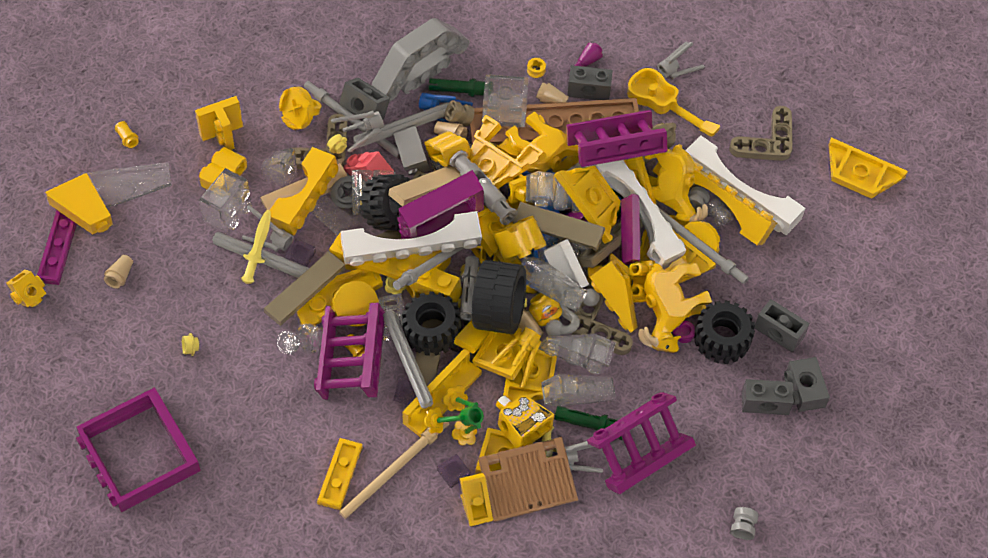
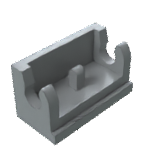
[393,126,431,175]

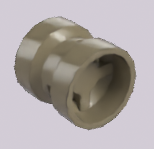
[445,100,475,126]

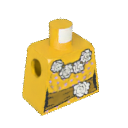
[496,395,554,448]

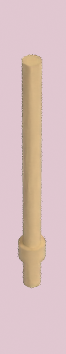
[339,422,449,519]

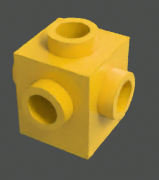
[6,270,47,307]

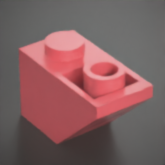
[343,151,394,184]

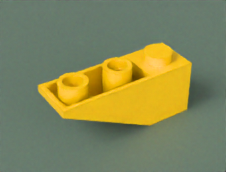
[590,259,638,333]

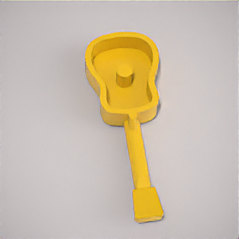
[627,68,720,137]

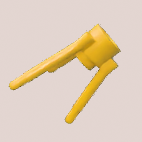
[492,327,541,389]

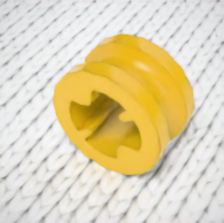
[527,58,546,78]

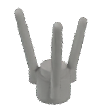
[657,42,705,79]
[331,111,384,153]
[242,205,294,252]
[565,441,603,473]

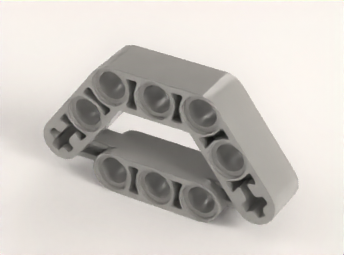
[371,18,470,102]

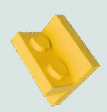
[195,96,243,150]

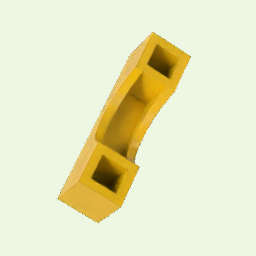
[270,147,339,236]

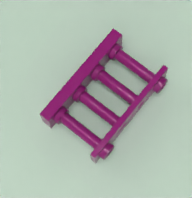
[566,110,668,167]
[314,302,385,400]
[587,392,696,494]

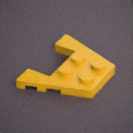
[467,115,547,189]

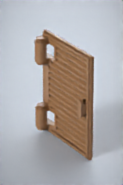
[478,437,578,522]

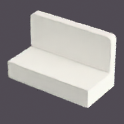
[544,239,589,288]

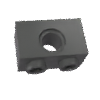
[567,65,613,100]
[339,77,390,120]
[755,299,810,353]
[784,357,830,412]
[742,379,794,415]

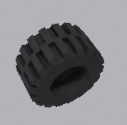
[360,174,411,231]
[402,292,462,356]
[694,300,755,364]

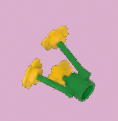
[424,385,484,446]

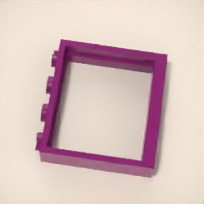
[397,170,484,239]
[76,387,201,513]

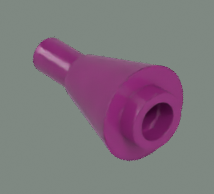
[569,42,603,71]

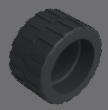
[471,260,527,334]

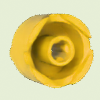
[493,215,547,263]

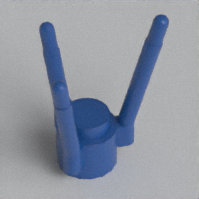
[419,92,473,123]

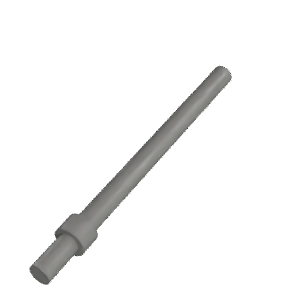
[304,81,400,159]
[659,208,749,284]
[393,247,464,290]

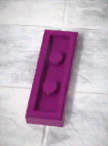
[621,194,640,265]

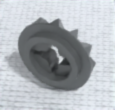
[331,176,365,210]

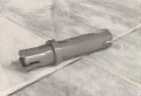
[460,256,480,321]

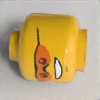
[529,292,562,326]

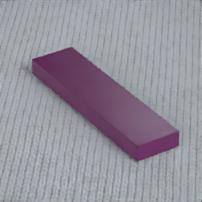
[37,210,77,285]

